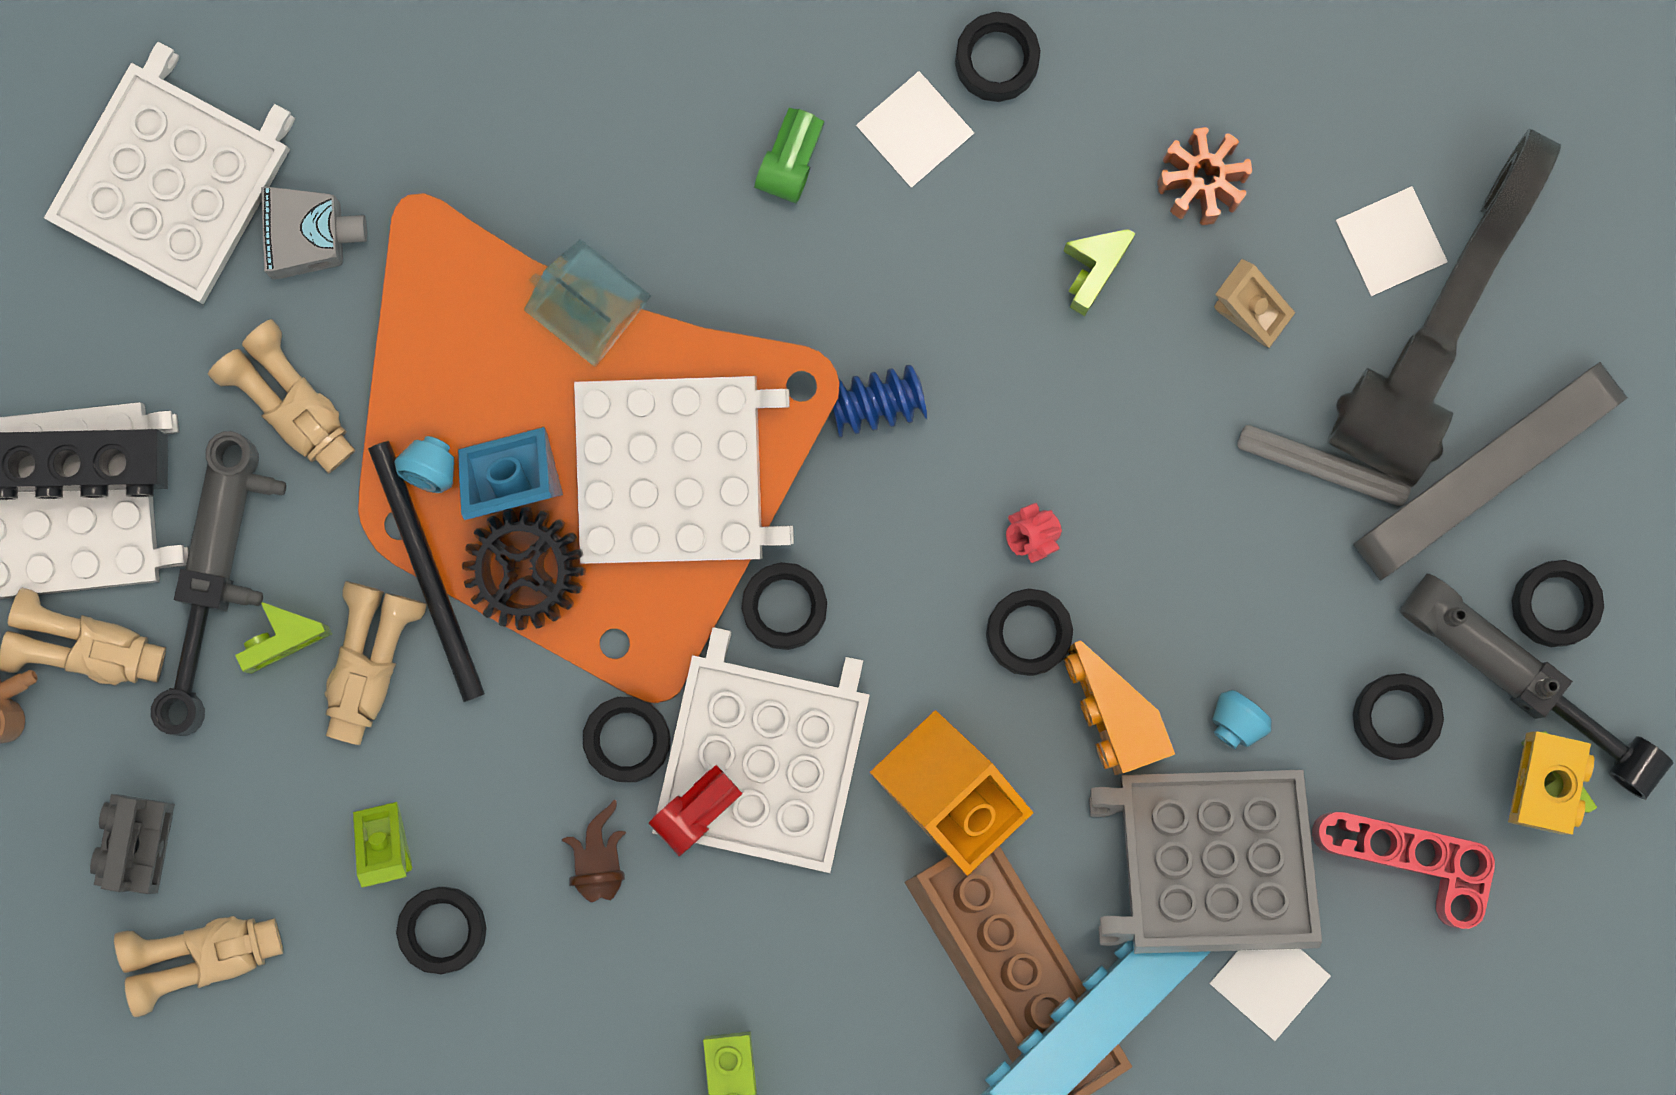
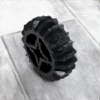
[462,507,586,630]

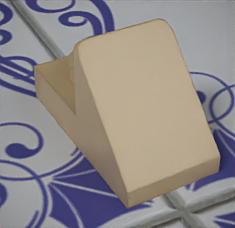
[1214,259,1295,348]

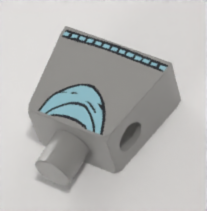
[261,187,367,280]

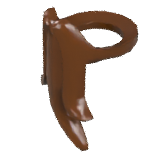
[562,800,626,902]

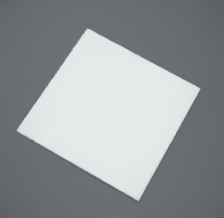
[856,71,974,188]
[1336,186,1448,296]
[1209,949,1331,1041]

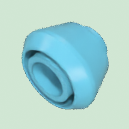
[394,436,454,493]
[1212,690,1271,749]

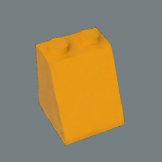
[870,710,1034,876]

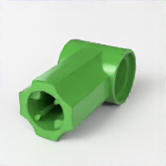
[754,108,824,204]

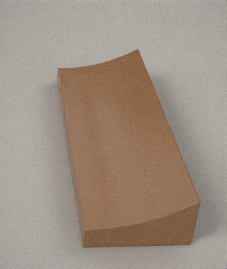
[904,846,1132,1095]

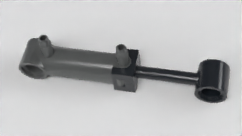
[151,431,286,736]
[1399,574,1674,800]

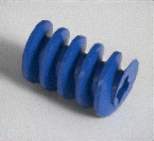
[833,365,927,438]

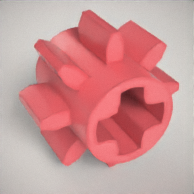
[1006,503,1062,563]

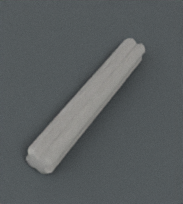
[1238,425,1411,506]

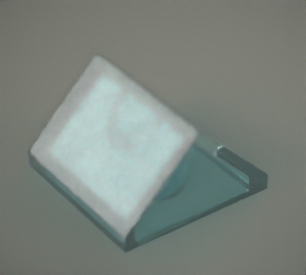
[524,239,651,367]

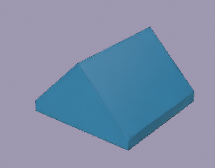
[458,427,563,520]

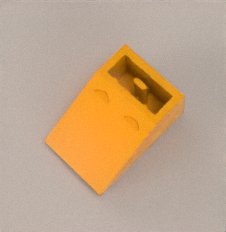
[1064,640,1175,775]

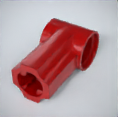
[648,765,743,857]

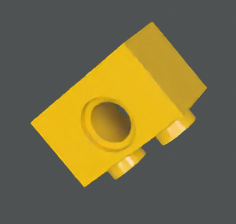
[1508,731,1594,835]

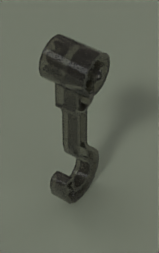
[1327,129,1561,487]

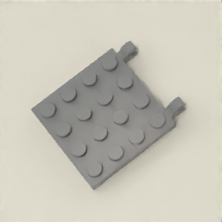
[1089,770,1322,954]

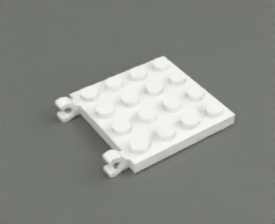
[44,42,295,305]
[574,376,794,564]
[0,402,189,599]
[652,627,870,873]

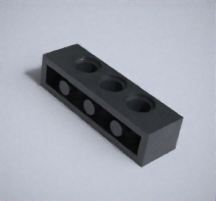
[0,429,168,500]

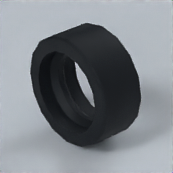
[955,12,1041,102]
[1512,560,1604,647]
[741,562,827,650]
[986,588,1073,676]
[1352,673,1444,760]
[583,697,670,782]
[396,886,487,975]

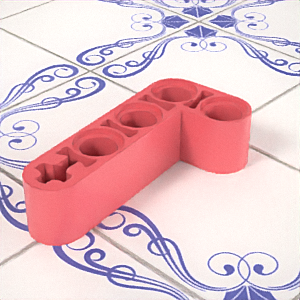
[1312,812,1495,929]

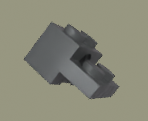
[90,794,175,894]

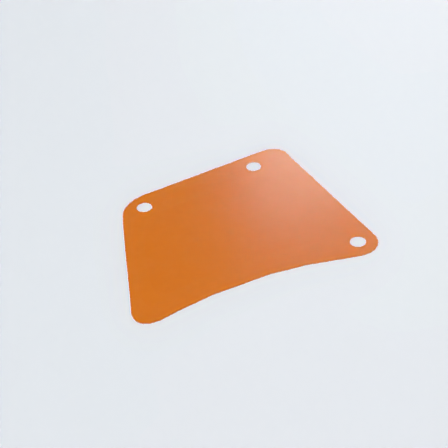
[358,193,840,703]

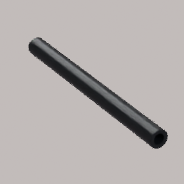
[368,441,485,702]

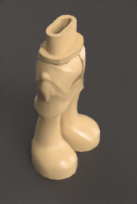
[208,319,355,474]
[325,581,427,745]
[0,588,166,686]
[114,916,283,1018]

